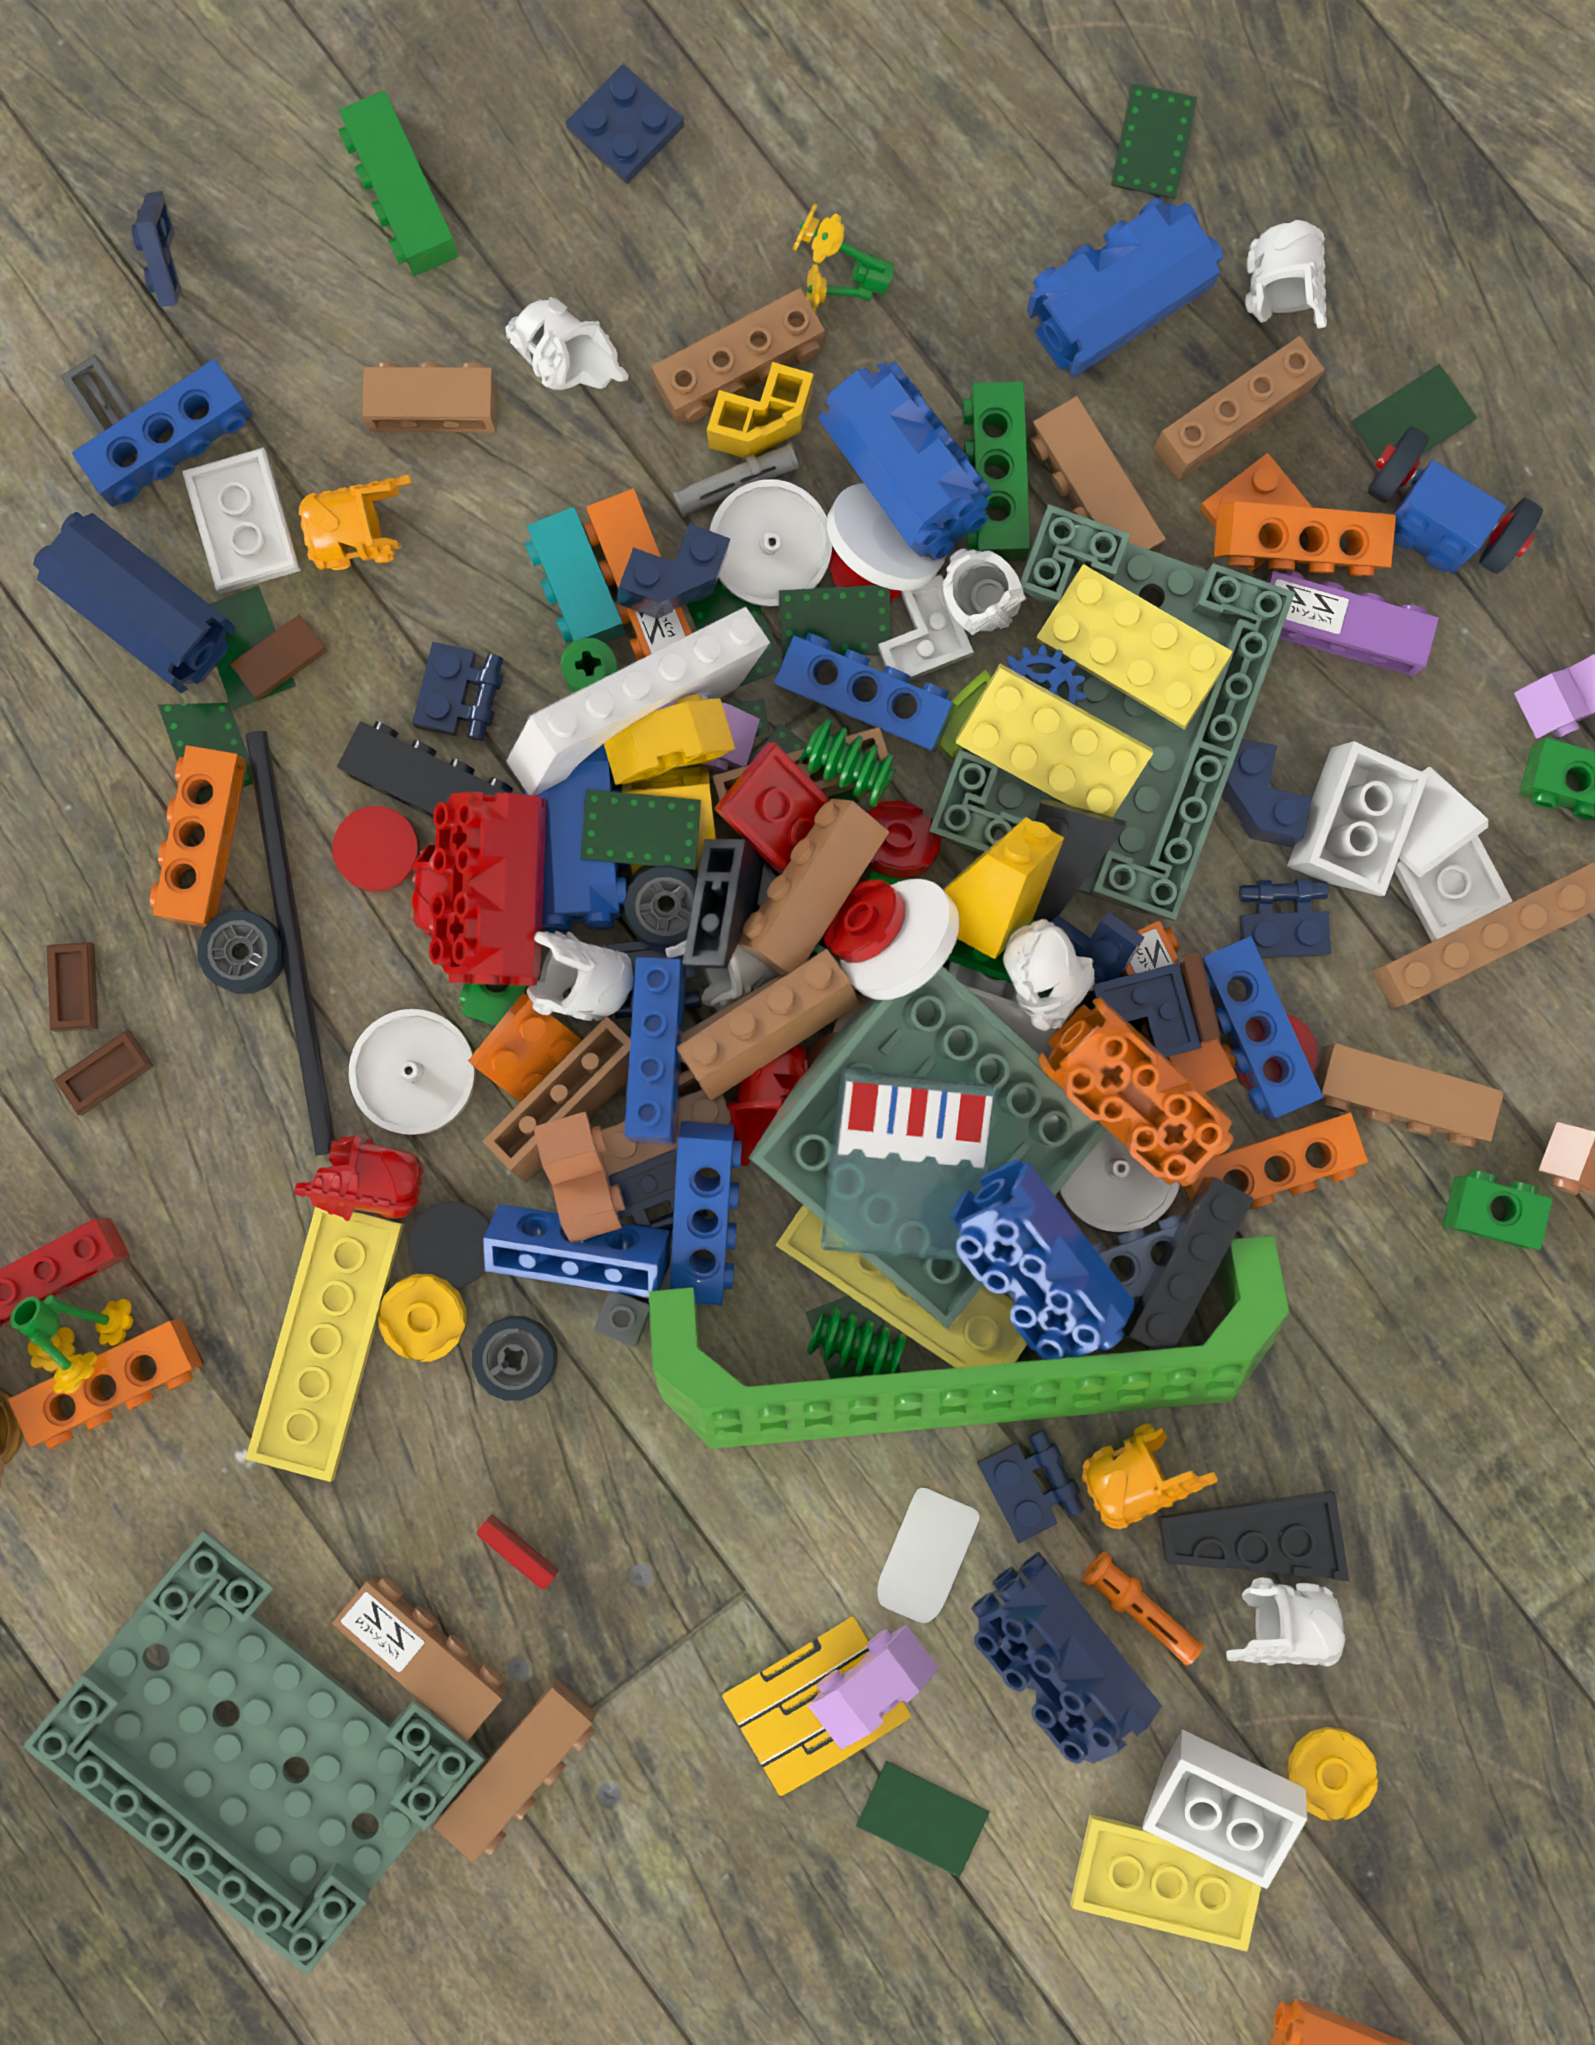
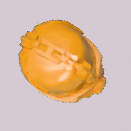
[299,474,412,570]
[1081,1423,1218,1529]

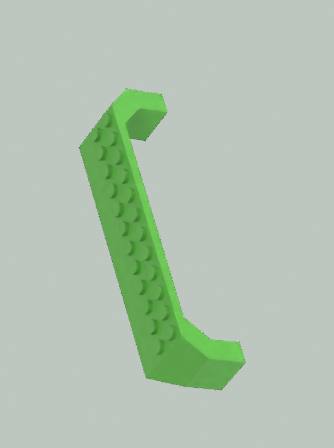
[648,1235,1289,1449]

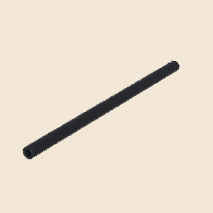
[246,731,335,1156]

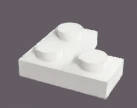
[878,574,973,681]

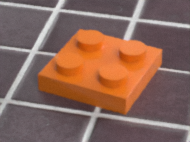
[1199,453,1313,573]
[468,993,582,1102]

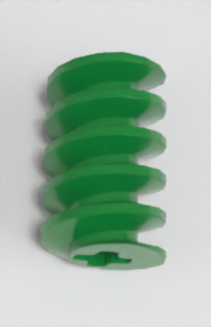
[561,638,619,695]
[797,718,896,808]
[807,1305,906,1376]

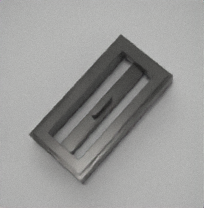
[60,354,134,435]

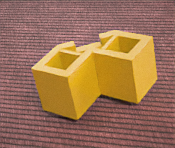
[707,362,814,459]
[604,694,735,785]

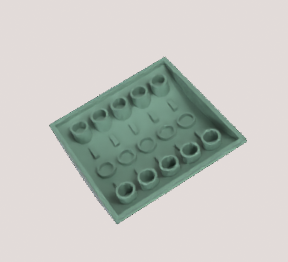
[749,966,1108,1329]

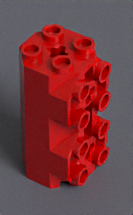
[429,792,547,986]

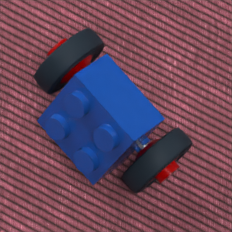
[1367,426,1543,574]

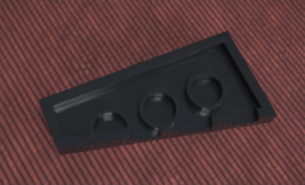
[1158,1490,1350,1581]

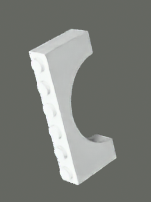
[506,607,770,796]

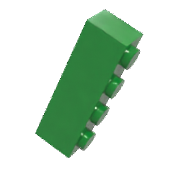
[338,90,459,277]

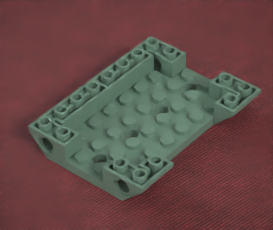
[929,504,1295,921]
[22,1529,485,1975]

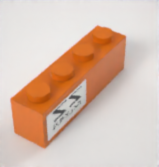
[583,488,692,661]
[1122,920,1237,1093]

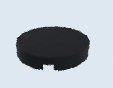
[408,1202,490,1288]

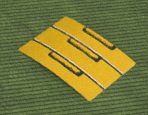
[722,1617,911,1796]

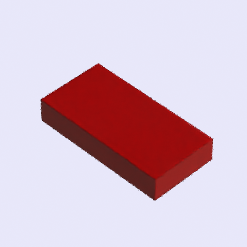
[476,1514,559,1590]

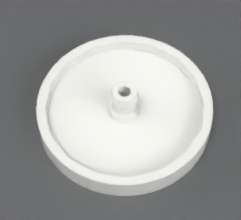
[709,479,832,607]
[827,483,946,591]
[840,879,959,1000]
[349,1009,477,1135]
[1058,1130,1180,1232]

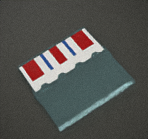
[821,1069,995,1261]

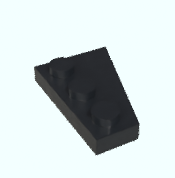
[1032,797,1126,922]

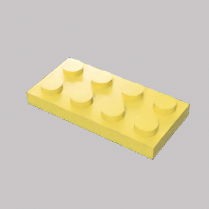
[1036,564,1233,730]
[956,664,1153,817]
[1070,1814,1261,1952]

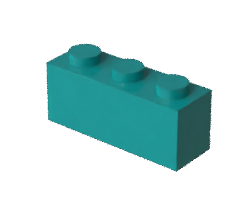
[524,507,625,644]

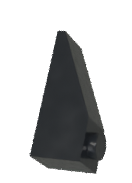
[683,839,764,968]

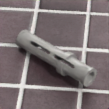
[672,443,800,518]

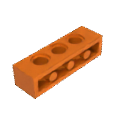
[1214,501,1396,577]
[150,745,248,927]
[1184,1112,1368,1209]
[8,1318,203,1450]

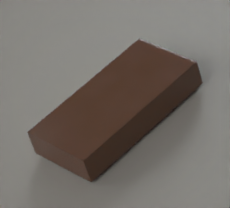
[230,614,328,701]
[46,942,98,1032]
[1175,952,1221,1044]
[54,1030,154,1116]

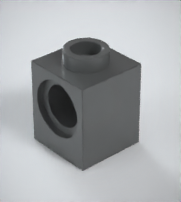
[593,1291,650,1347]

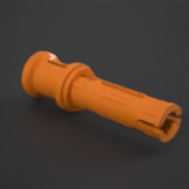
[1081,1551,1204,1666]

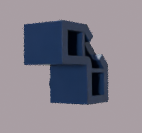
[617,523,731,619]
[1221,739,1311,847]

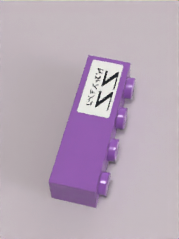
[1265,570,1439,677]

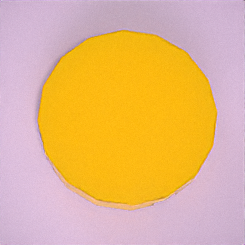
[378,1274,467,1362]
[1287,1727,1378,1821]

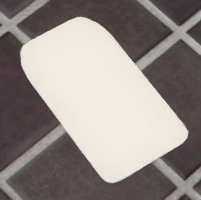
[877,1488,980,1624]

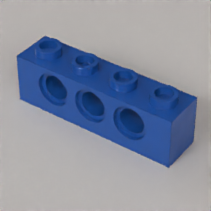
[72,358,253,508]
[774,633,956,753]
[1202,936,1323,1120]
[624,957,686,1144]
[670,1121,742,1305]
[483,1204,670,1297]

